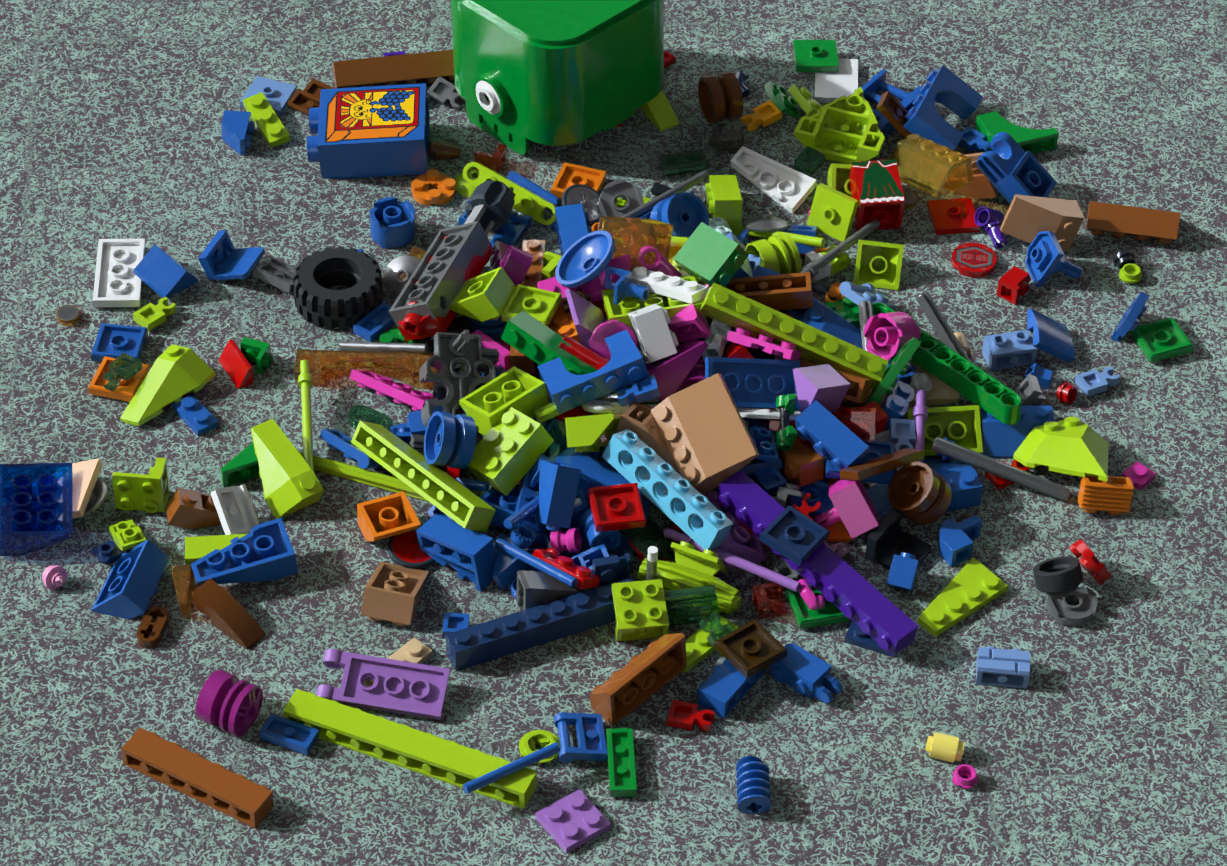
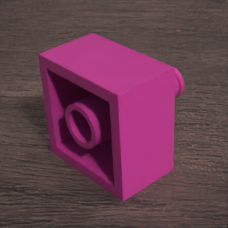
[815,479,879,539]

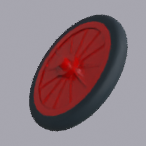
[387,529,435,569]

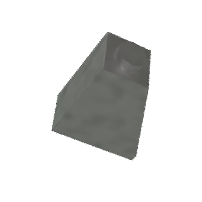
[517,570,585,611]

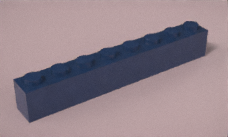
[446,576,637,671]

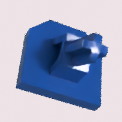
[1025,231,1082,287]

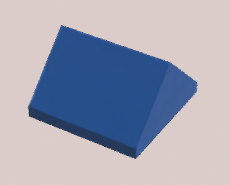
[133,244,198,298]

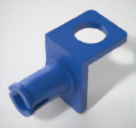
[604,266,649,305]

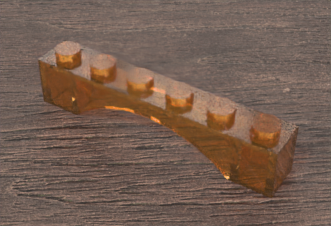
[294,349,438,389]

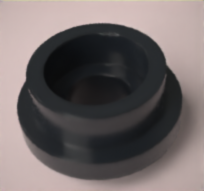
[1113,250,1135,269]

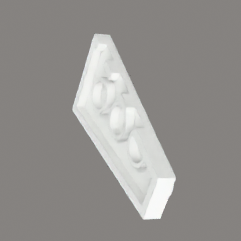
[730,146,817,214]

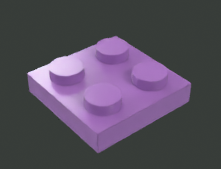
[535,789,611,853]

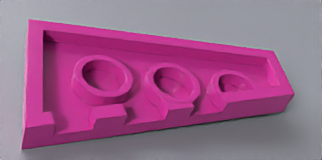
[350,369,438,411]

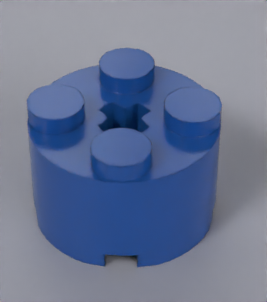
[369,197,415,249]

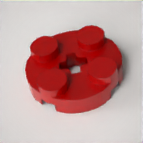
[1068,539,1112,586]

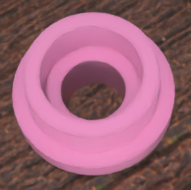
[42,565,67,590]

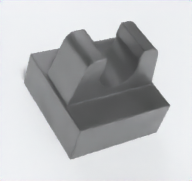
[1015,374,1046,406]

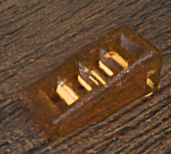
[171,565,195,619]

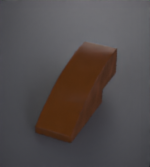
[192,578,265,650]

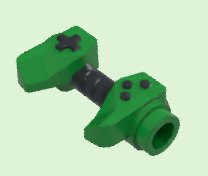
[776,394,797,451]

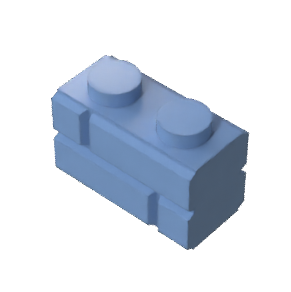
[976,646,1030,688]

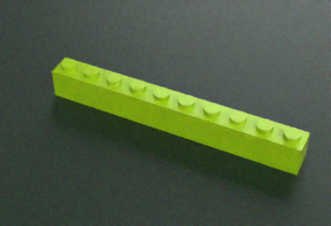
[283,689,537,809]

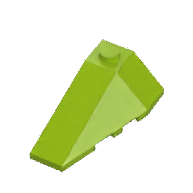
[120,344,216,426]
[251,419,324,519]

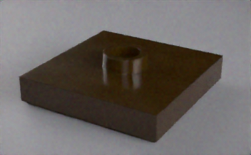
[714,619,788,679]

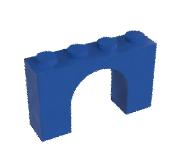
[904,65,983,158]
[537,329,649,414]

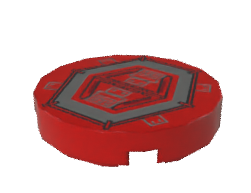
[951,243,997,278]

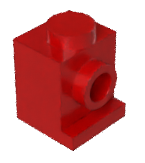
[996,266,1031,305]

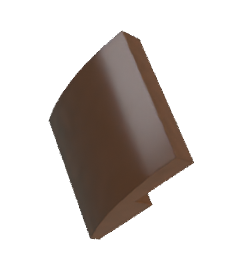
[286,78,335,116]

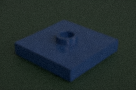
[759,506,830,566]

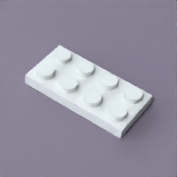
[93,239,145,307]

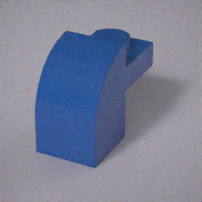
[938,515,982,567]

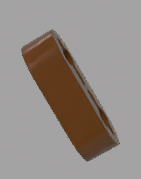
[137,606,169,649]

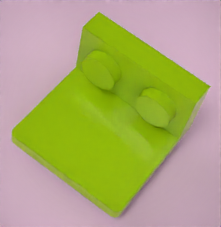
[112,457,170,513]
[611,579,669,642]

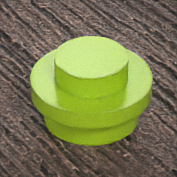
[1119,263,1142,284]

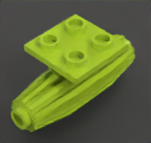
[637,541,742,614]

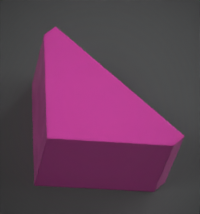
[668,303,711,342]

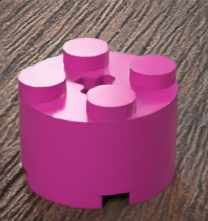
[864,312,921,360]

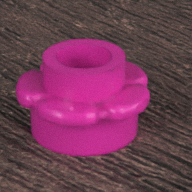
[952,764,978,789]

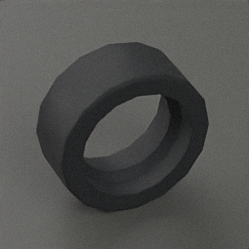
[1033,556,1083,593]

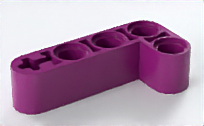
[490,240,533,287]

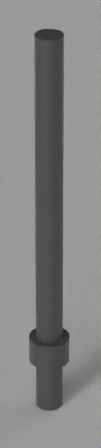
[800,219,880,278]

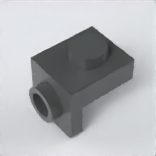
[772,483,805,509]

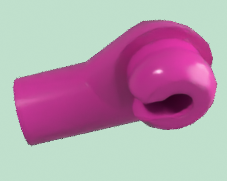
[798,579,825,611]

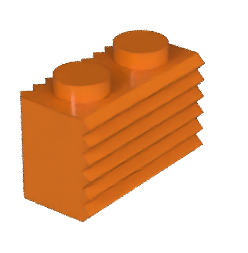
[1077,475,1134,515]

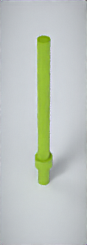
[298,360,314,472]

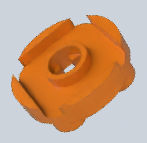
[411,169,456,206]

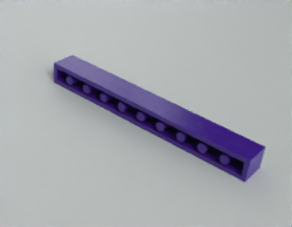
[716,470,918,656]

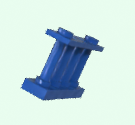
[862,69,922,139]

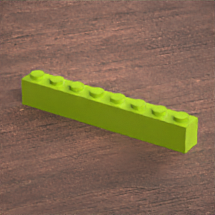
[699,283,889,389]
[351,421,496,532]

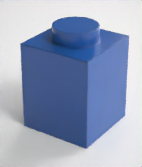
[887,552,920,592]

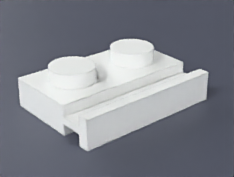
[211,484,259,535]

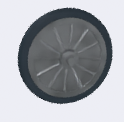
[562,184,604,226]

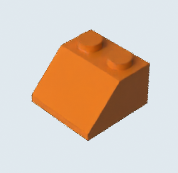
[357,491,421,541]

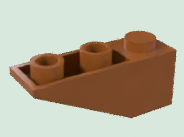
[166,487,222,529]

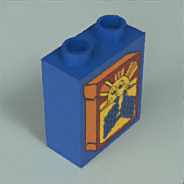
[307,83,430,179]

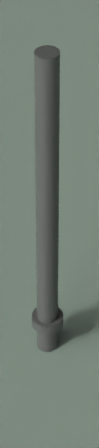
[603,170,710,233]

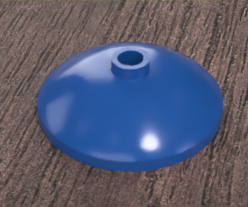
[555,230,615,287]

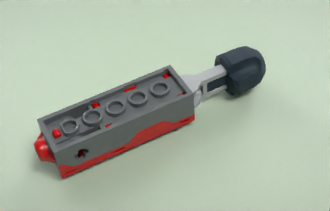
[389,180,515,341]

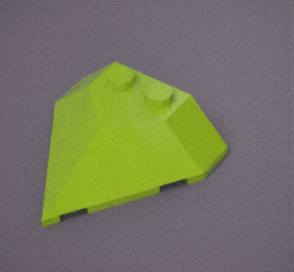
[794,87,885,164]
[1013,417,1109,481]

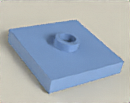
[240,76,297,116]

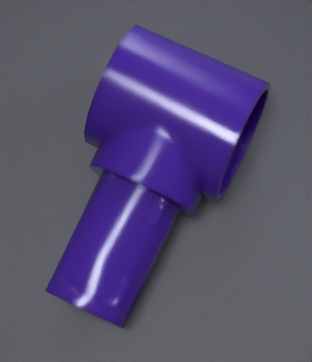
[974,207,1008,249]

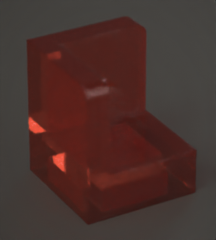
[474,144,507,174]
[850,407,876,441]
[752,582,787,619]

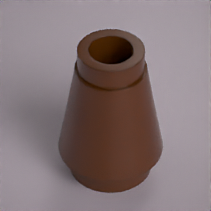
[429,138,461,160]

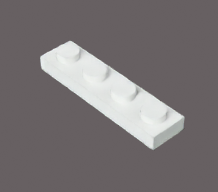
[631,267,708,304]

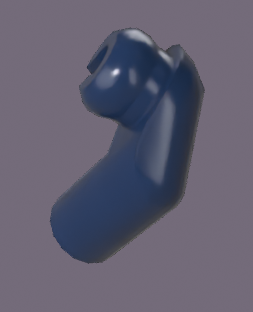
[735,70,751,98]

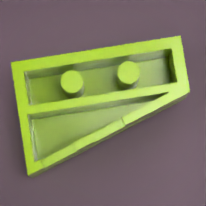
[705,175,742,236]

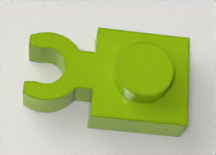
[133,297,176,332]

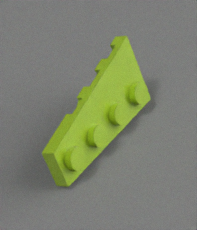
[917,557,1008,637]

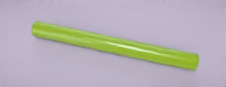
[741,226,825,247]

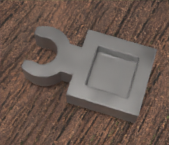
[427,76,466,110]

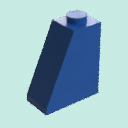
[538,460,581,531]

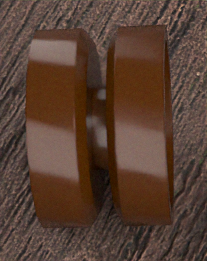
[698,71,743,124]
[887,462,952,525]

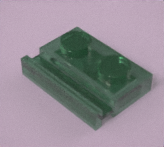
[664,585,721,626]

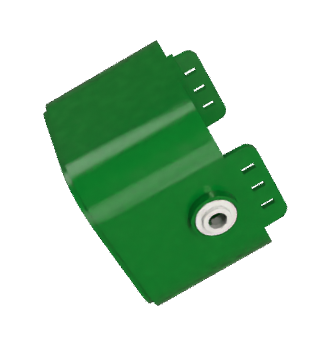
[450,0,664,155]

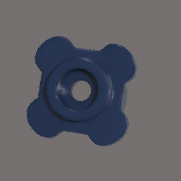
[92,540,122,564]

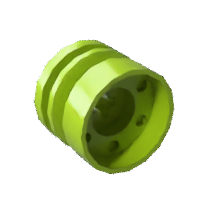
[745,232,802,274]

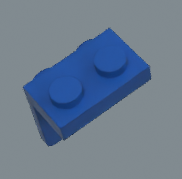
[198,230,265,281]

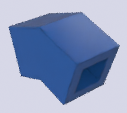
[1023,363,1053,389]

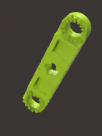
[463,162,557,225]

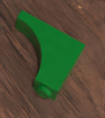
[975,111,1059,154]

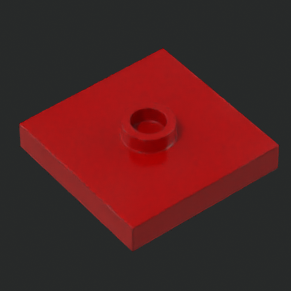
[927,198,980,235]
[587,483,646,532]

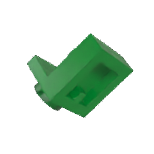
[240,337,273,374]

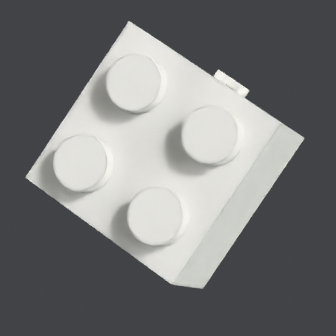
[628,304,679,364]

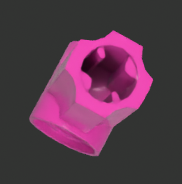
[638,246,682,277]

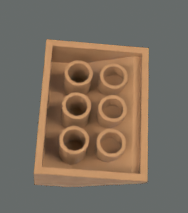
[651,373,759,496]

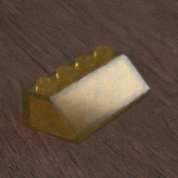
[889,134,973,198]

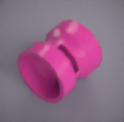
[550,528,582,554]

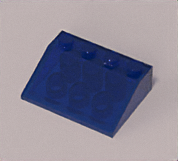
[0,463,73,556]

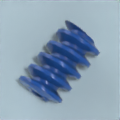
[736,755,771,814]

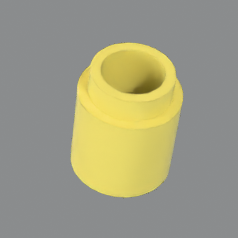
[925,732,965,763]

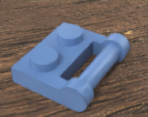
[839,281,895,310]

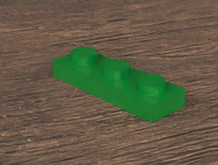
[606,728,637,797]

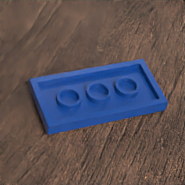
[705,357,800,410]

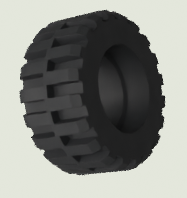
[293,246,383,330]

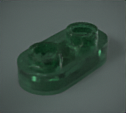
[348,405,392,431]

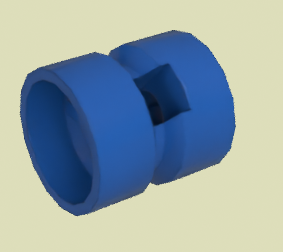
[580,508,621,551]

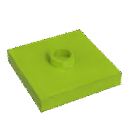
[806,183,859,242]
[501,284,562,327]

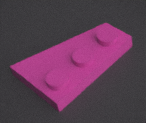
[726,328,802,360]

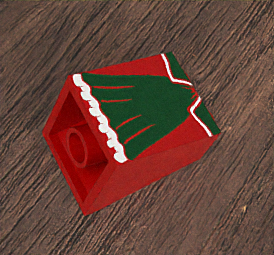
[849,159,905,231]

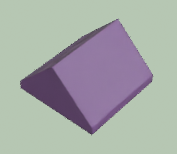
[793,364,850,414]

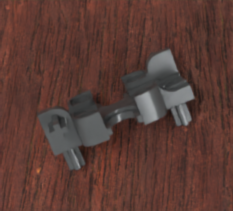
[410,330,499,449]

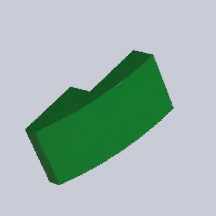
[764,81,799,118]

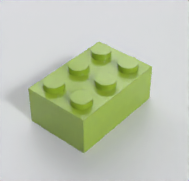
[467,407,554,496]

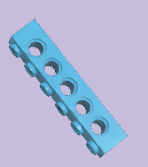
[602,428,733,550]

